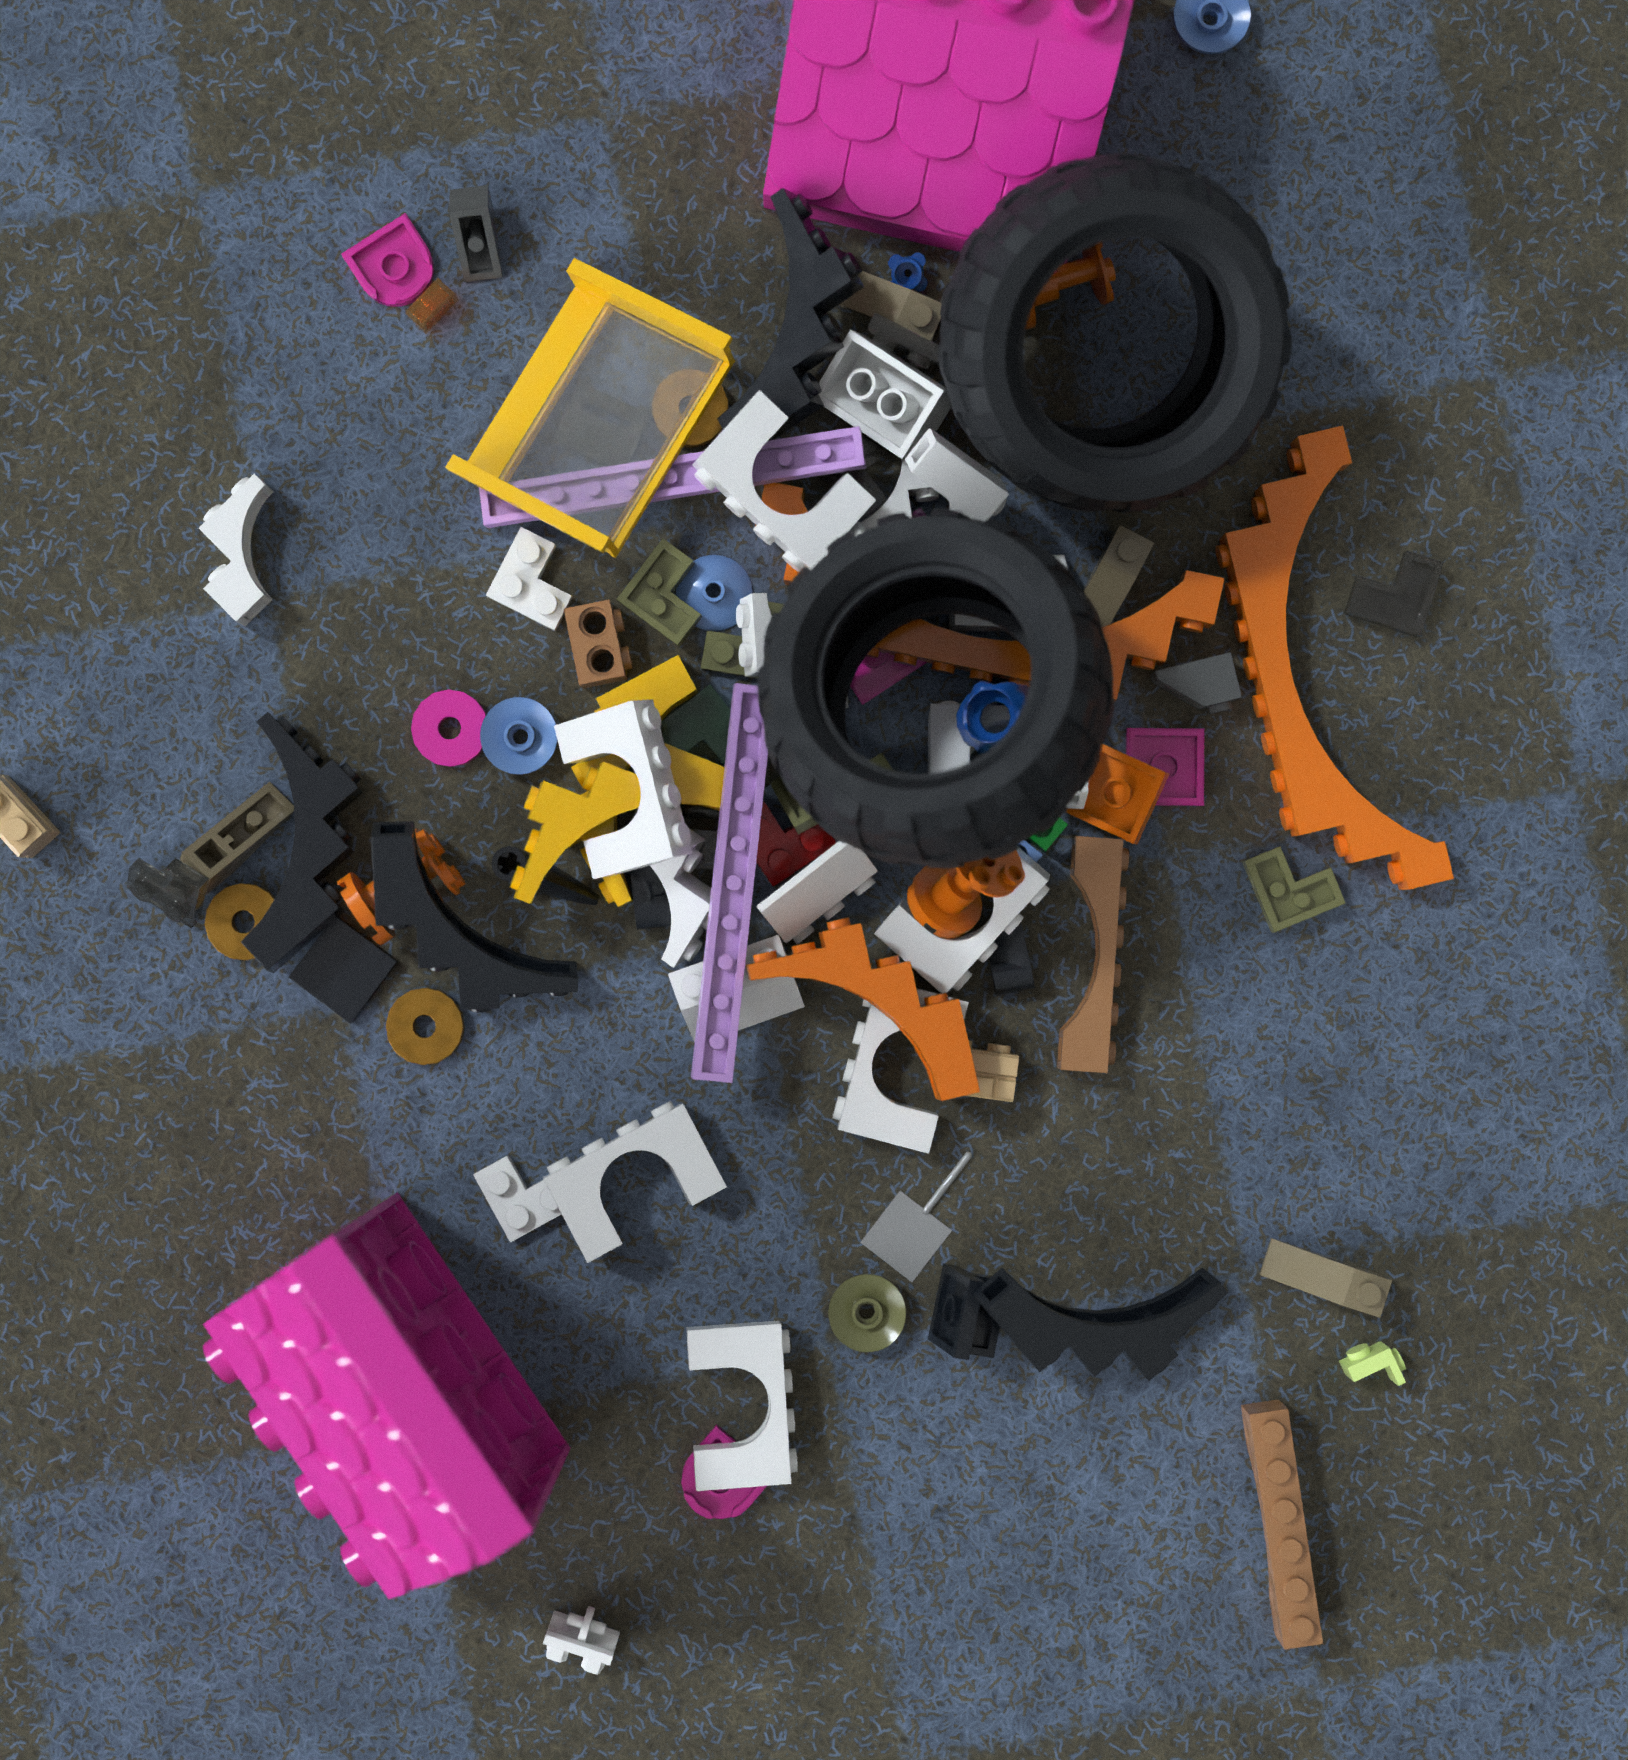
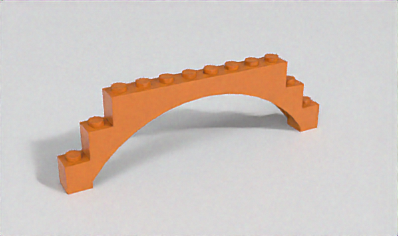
[1216,425,1454,890]
[755,483,1225,702]

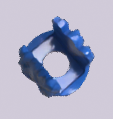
[956,681,1029,754]

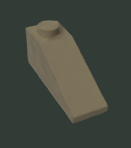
[839,271,942,346]
[1083,525,1154,628]
[178,782,294,896]
[1259,1238,1392,1318]

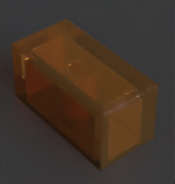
[405,278,458,334]

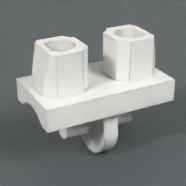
[543,1606,620,1675]

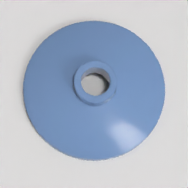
[1173,0,1251,54]
[676,555,752,631]
[480,697,558,775]

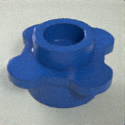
[888,252,928,292]

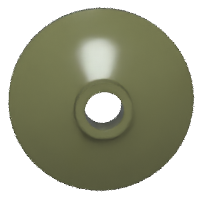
[828,1274,906,1352]

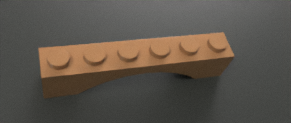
[1057,836,1129,1073]
[1241,1399,1323,1650]

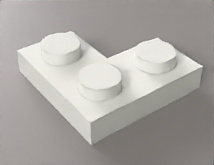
[486,527,573,632]
[473,1155,561,1243]

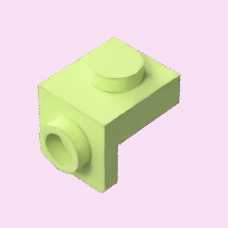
[1339,1341,1406,1386]

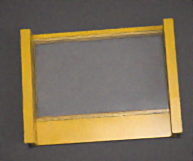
[445,258,735,558]

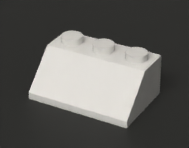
[819,329,951,460]
[756,841,878,944]
[668,934,805,1042]

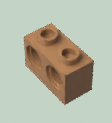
[564,599,633,689]

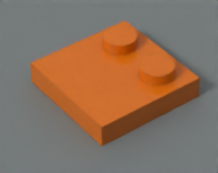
[1065,744,1170,845]

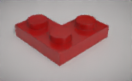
[756,801,836,887]

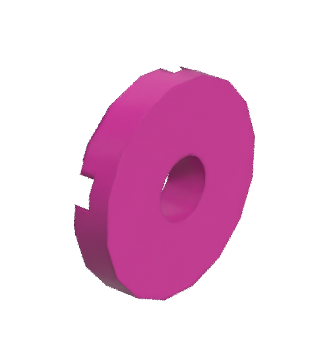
[411,690,487,767]

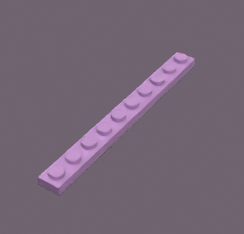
[479,426,866,528]
[691,683,768,1083]

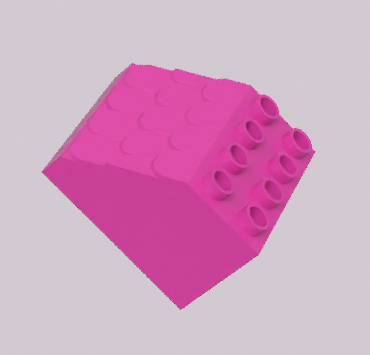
[763,0,1133,264]
[203,1192,571,1599]

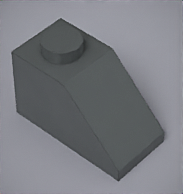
[449,185,503,282]
[1150,652,1242,714]

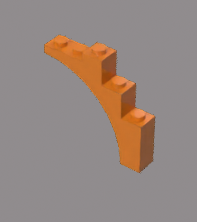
[745,918,980,1101]

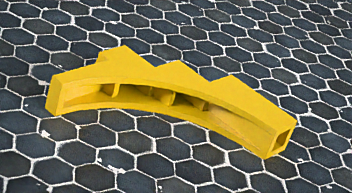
[570,655,698,907]
[510,743,724,904]

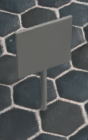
[860,1152,972,1282]

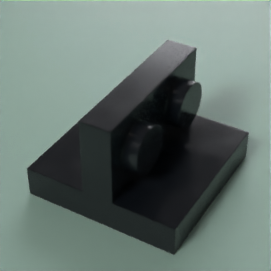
[928,1263,1000,1360]

